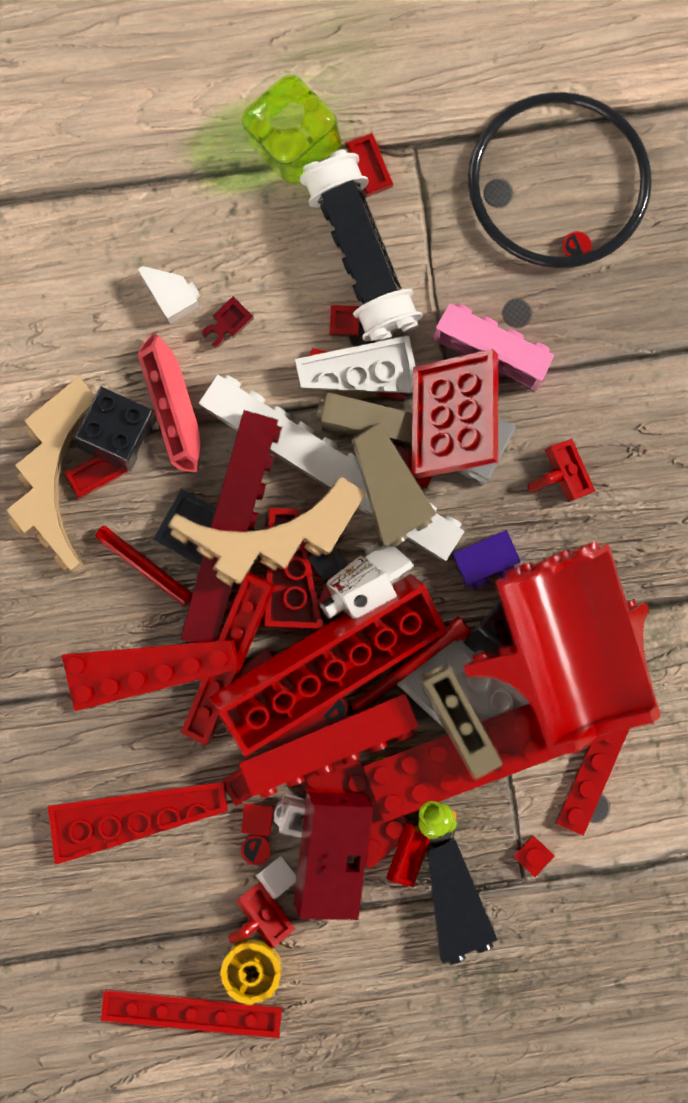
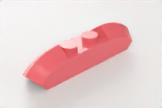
[137,333,201,472]

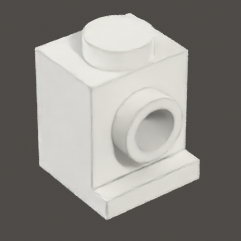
[274,794,306,838]

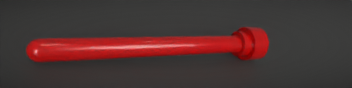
[352,615,472,712]

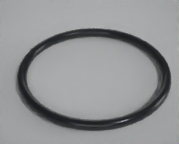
[468,92,652,268]

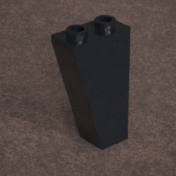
[427,837,498,965]

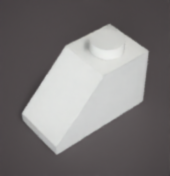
[138,266,201,324]
[365,542,414,583]

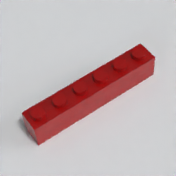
[239,694,419,799]

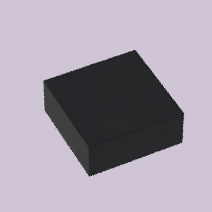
[308,545,348,582]

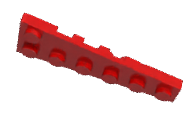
[61,640,241,711]
[48,781,228,864]

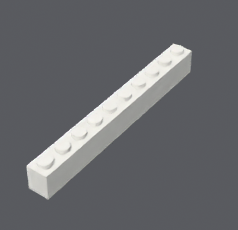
[199,375,465,563]

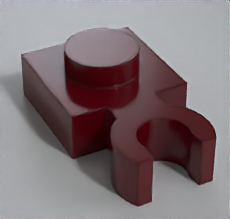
[202,296,254,349]

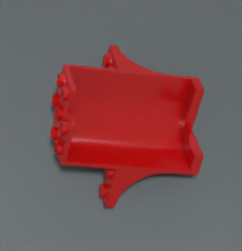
[463,541,661,758]

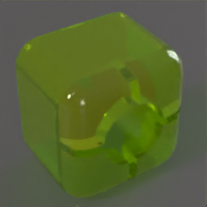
[241,74,342,184]

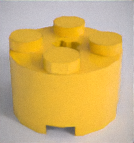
[220,938,282,1005]

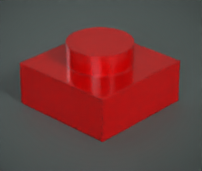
[513,835,555,878]

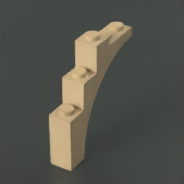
[6,376,95,572]
[168,477,367,585]

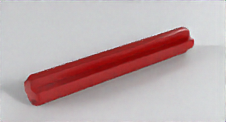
[95,525,192,606]

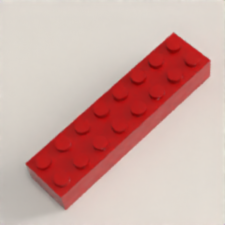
[209,574,447,757]

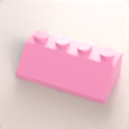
[433,303,554,391]

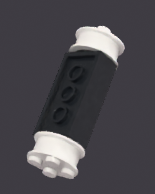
[299,149,423,342]

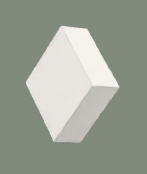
[256,856,296,899]

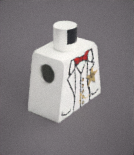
[320,556,397,619]

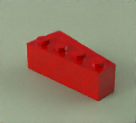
[262,508,323,629]

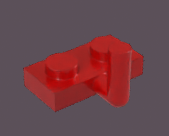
[528,438,595,503]
[228,882,296,948]

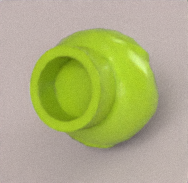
[418,801,457,839]

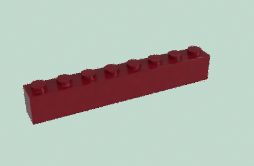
[181,410,282,643]

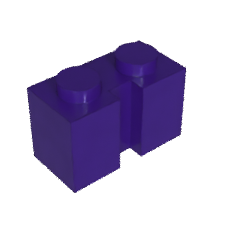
[451,530,521,589]

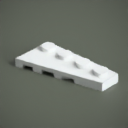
[295,336,416,393]

